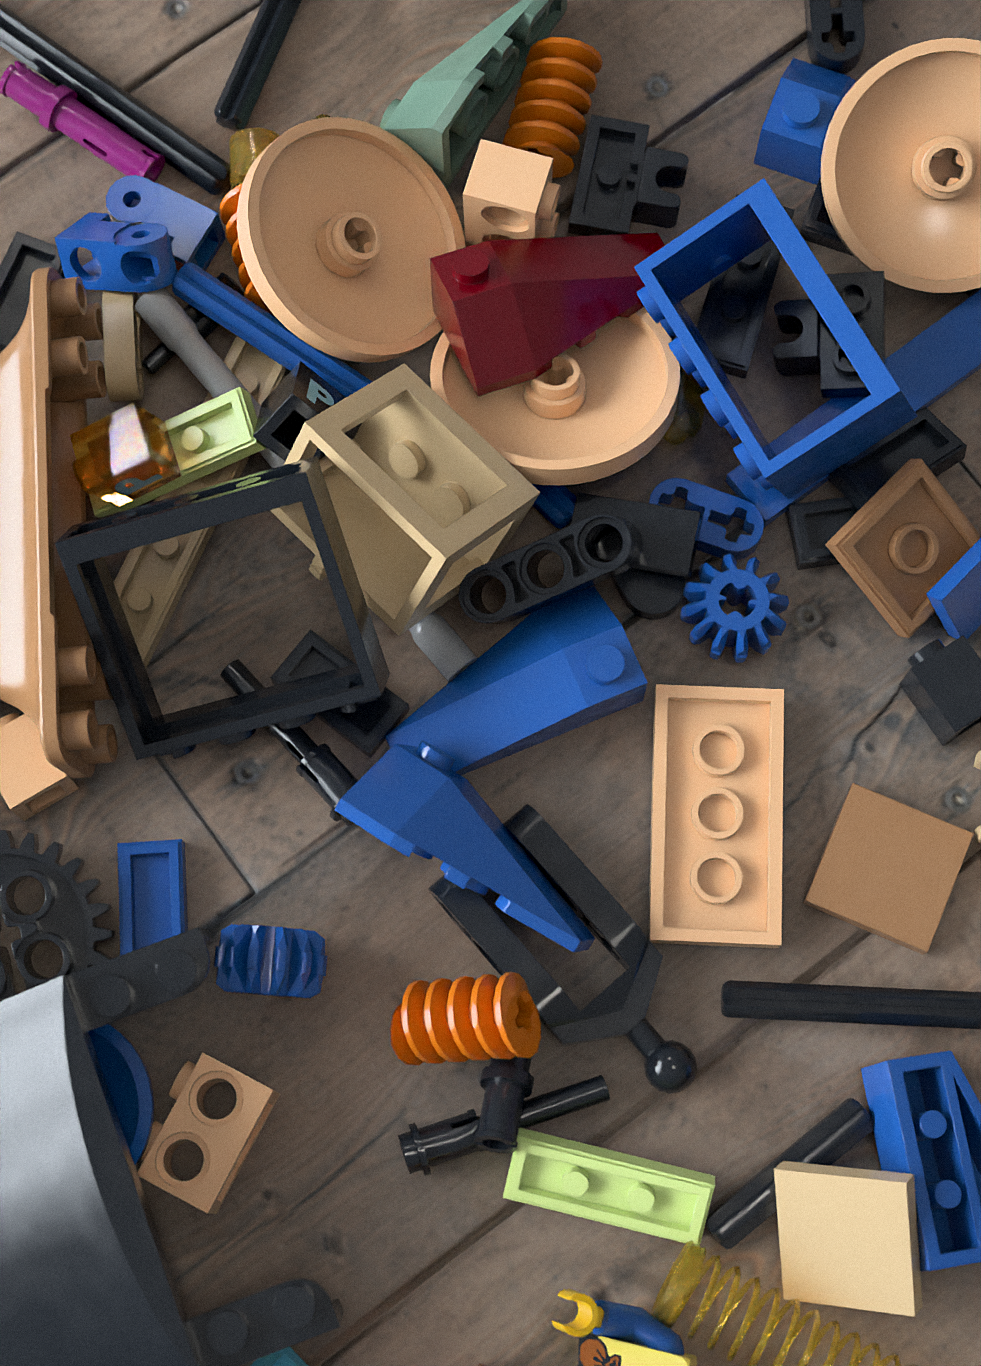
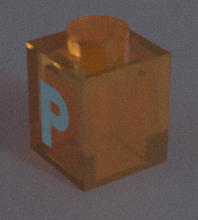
[69,402,182,508]

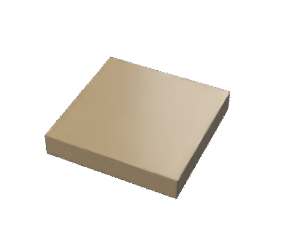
[774,1161,923,1317]

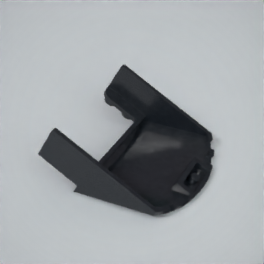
[0,927,344,1366]

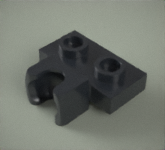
[568,114,689,236]
[773,271,886,399]

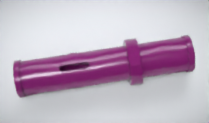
[0,60,165,182]

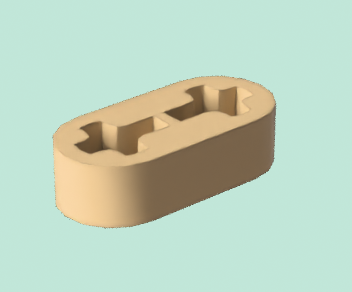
[102,291,144,402]

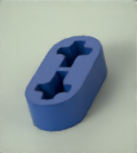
[649,477,764,561]

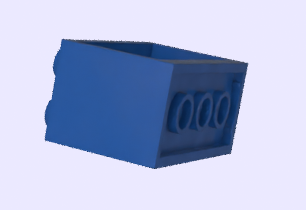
[634,178,917,499]

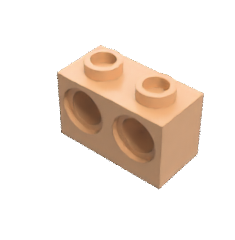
[463,139,561,247]
[137,1052,280,1214]

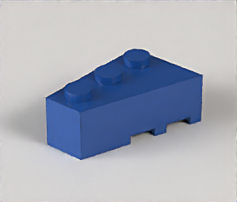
[861,1050,981,1271]

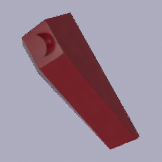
[430,233,665,397]

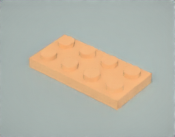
[648,684,784,948]

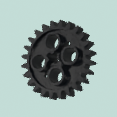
[0,830,115,1001]

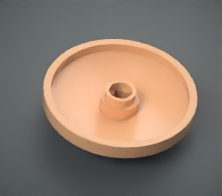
[820,38,981,293]
[237,117,466,363]
[430,307,680,486]

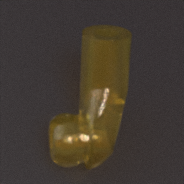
[663,363,706,445]

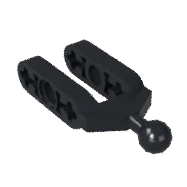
[428,804,697,1094]

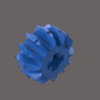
[680,553,789,663]
[214,924,327,998]

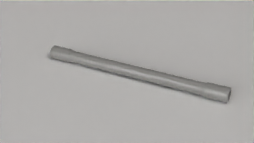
[135,287,477,682]

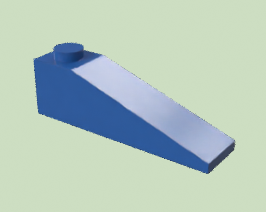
[754,58,856,185]

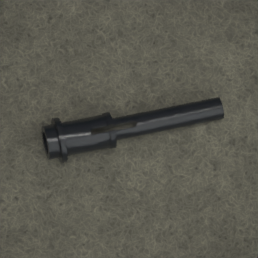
[220,659,358,826]
[398,1075,610,1176]

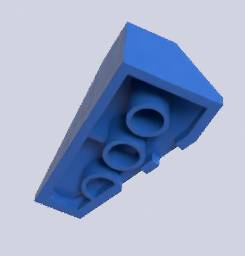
[385,586,648,775]
[334,740,595,953]

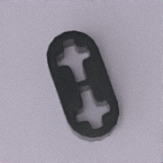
[804,0,865,74]

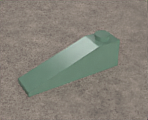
[380,0,567,190]

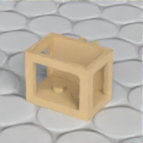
[270,363,541,636]

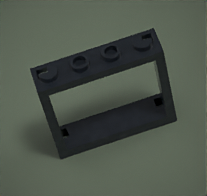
[54,456,390,760]

